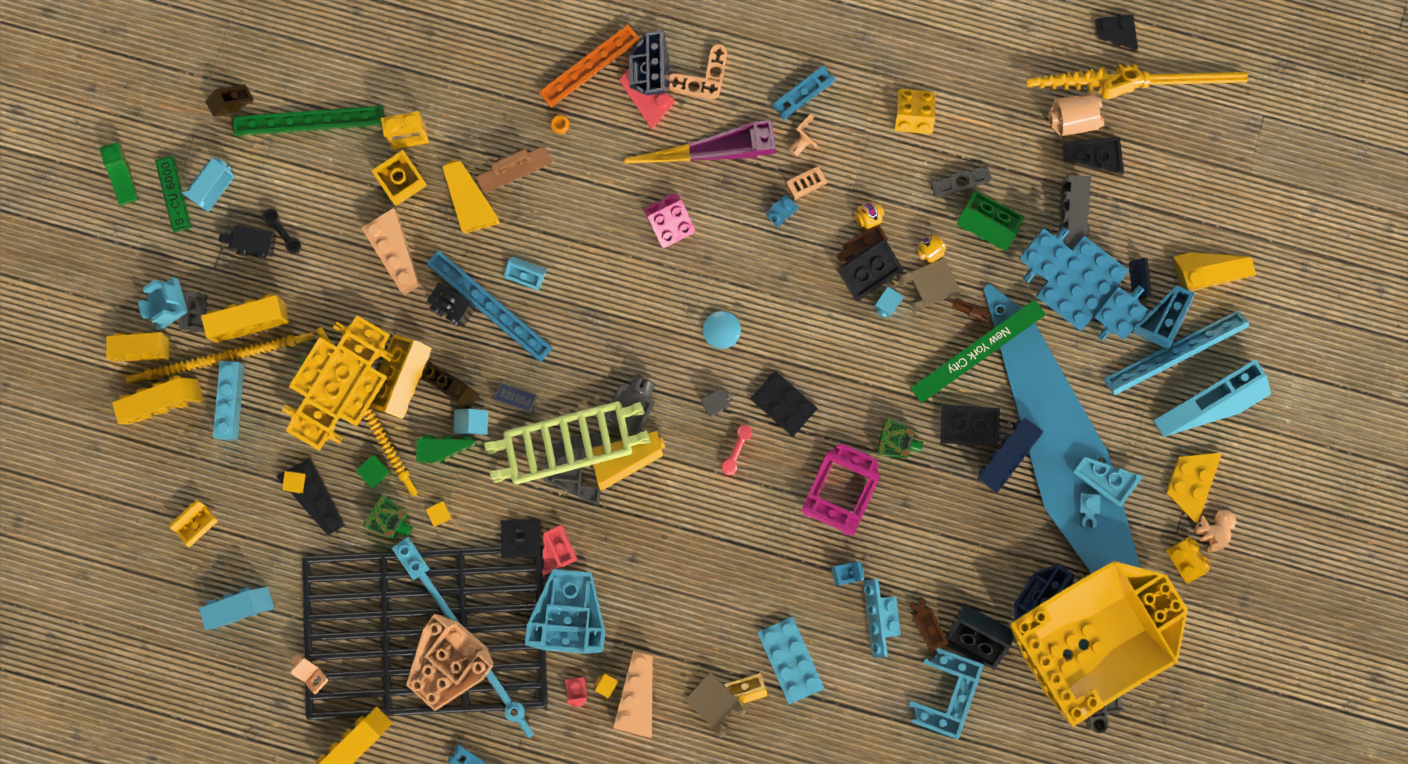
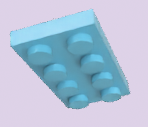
[757,617,824,704]

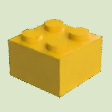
[372,150,427,206]

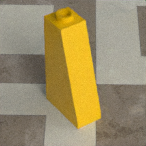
[442,160,500,234]
[592,431,665,490]

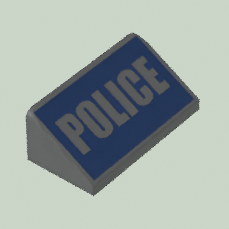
[494,383,537,414]

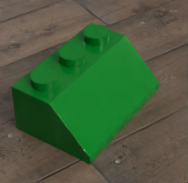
[956,190,1025,251]

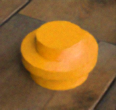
[551,115,570,134]

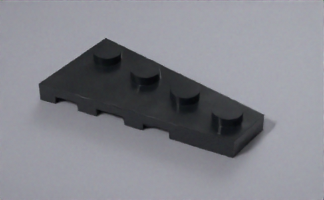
[276,458,346,535]

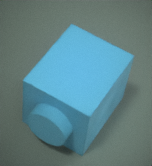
[874,287,904,319]

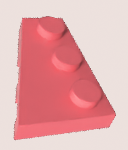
[620,69,675,131]

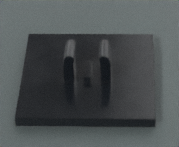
[501,519,540,558]

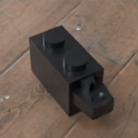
[219,226,277,259]

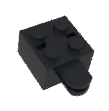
[426,282,476,327]

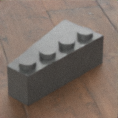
[1059,175,1091,250]

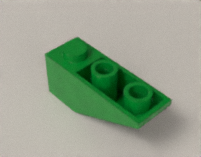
[416,435,477,464]

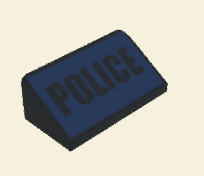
[1129,258,1151,299]

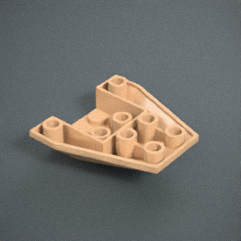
[406,614,494,711]

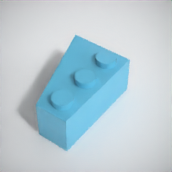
[199,587,275,631]

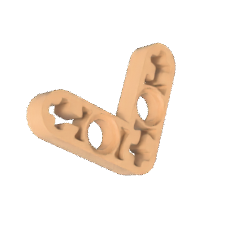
[669,44,727,99]

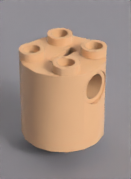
[1048,93,1104,137]

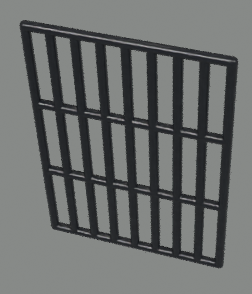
[302,545,548,720]

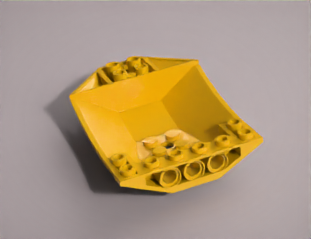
[1010,561,1188,727]

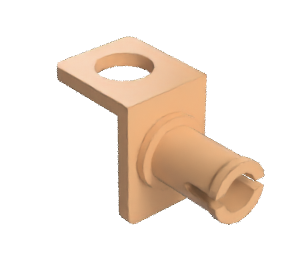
[788,113,818,156]
[290,654,328,694]

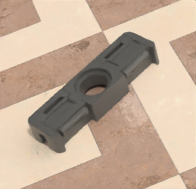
[931,165,992,198]

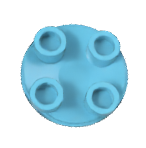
[703,311,741,349]

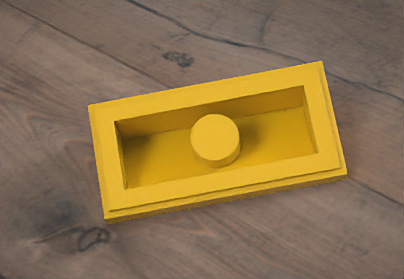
[724,673,767,703]

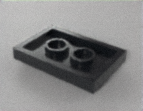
[836,238,904,302]
[750,371,818,437]
[940,405,1000,447]

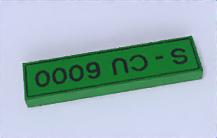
[155,155,192,233]

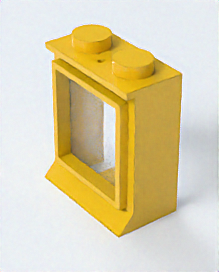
[381,111,429,150]

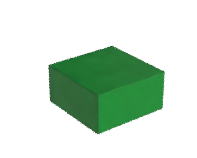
[356,454,391,489]

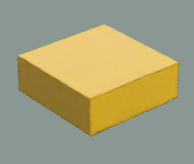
[282,471,305,493]
[426,501,452,527]

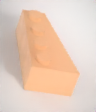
[613,651,653,738]

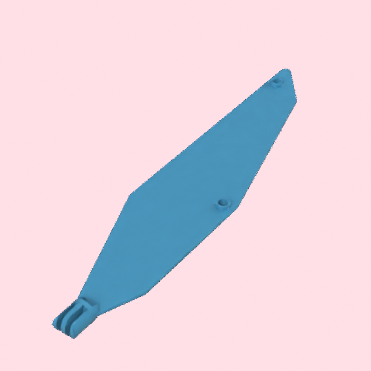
[984,284,1140,573]

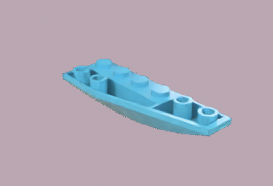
[1153,359,1271,437]

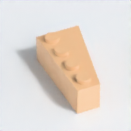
[361,208,420,295]

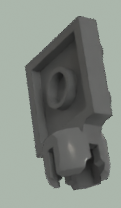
[605,375,655,435]

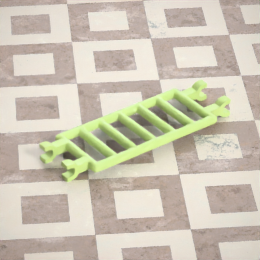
[484,401,651,484]

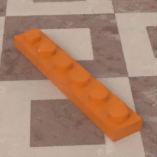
[539,25,640,108]

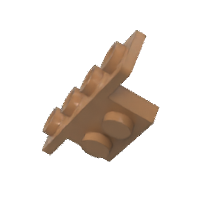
[476,146,552,194]

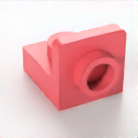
[565,677,588,707]

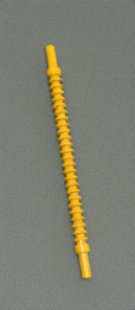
[315,327,418,497]

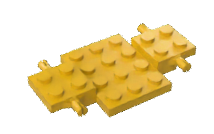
[282,315,394,451]

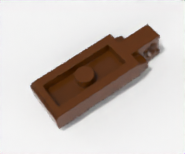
[836,224,888,262]

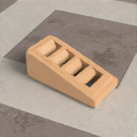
[785,166,828,201]

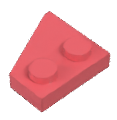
[542,525,578,576]

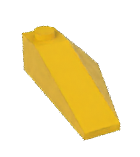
[1172,252,1256,291]

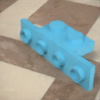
[864,579,901,658]

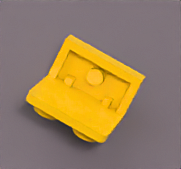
[894,89,935,134]

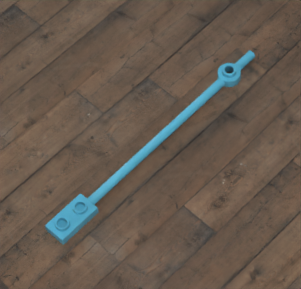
[392,537,534,738]

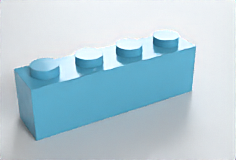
[213,361,245,441]

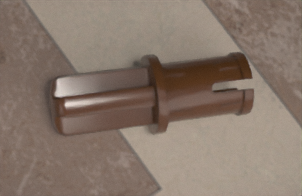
[952,298,991,323]

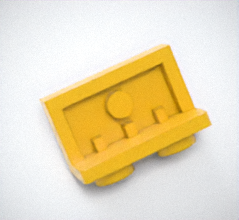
[169,500,218,547]
[1166,536,1210,584]

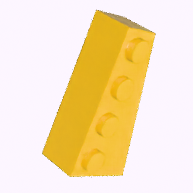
[112,375,204,425]
[315,706,393,764]

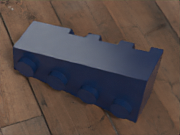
[977,418,1044,494]

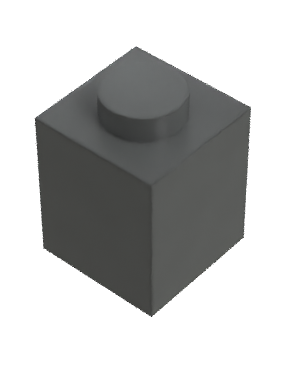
[701,389,731,418]

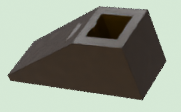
[421,362,480,409]

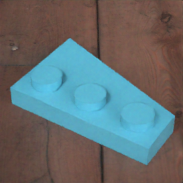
[1072,457,1143,508]

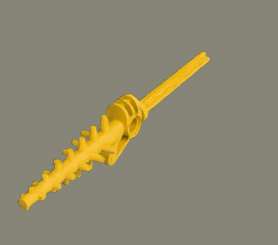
[1026,64,1248,99]

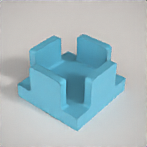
[138,278,188,330]

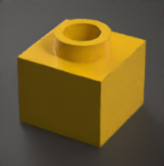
[594,673,619,699]

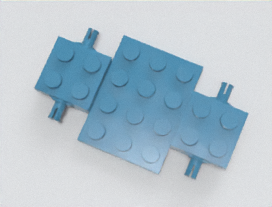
[1019,227,1149,341]

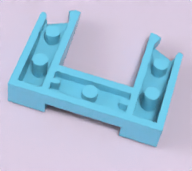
[909,649,984,740]

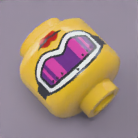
[855,201,884,229]
[917,234,947,263]

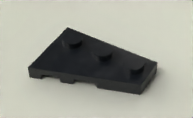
[1062,137,1124,175]

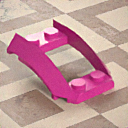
[801,444,880,535]

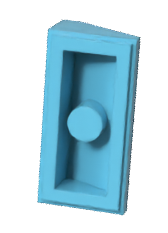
[504,257,547,291]

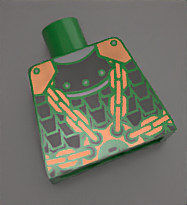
[876,418,923,458]
[363,495,413,538]

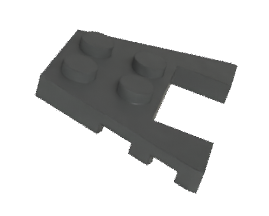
[543,432,603,505]

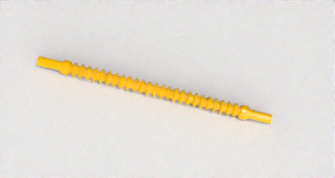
[126,332,315,384]

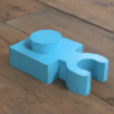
[1079,493,1100,528]

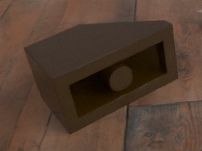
[205,84,254,117]

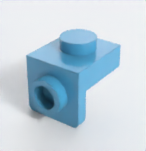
[766,194,799,228]
[831,561,864,586]

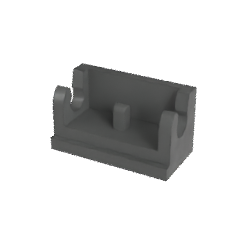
[179,291,207,332]

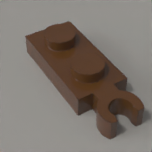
[910,597,948,652]

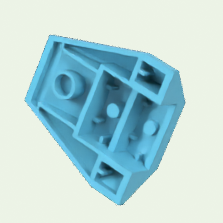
[525,569,605,654]

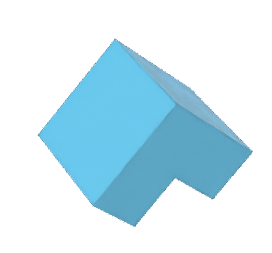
[454,409,488,435]

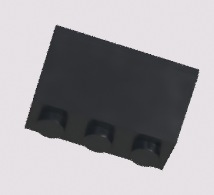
[945,604,1014,670]

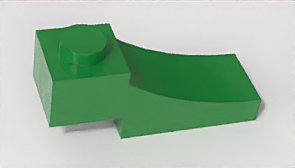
[99,142,139,206]

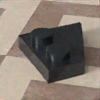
[1095,14,1138,51]

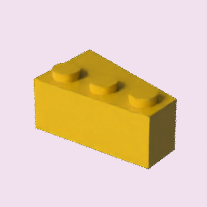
[106,332,170,362]

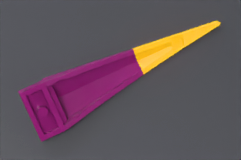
[624,120,776,163]

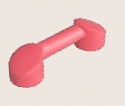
[722,425,752,476]

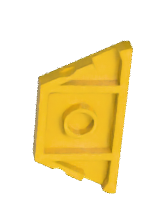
[1165,453,1222,524]

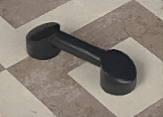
[263,209,302,255]

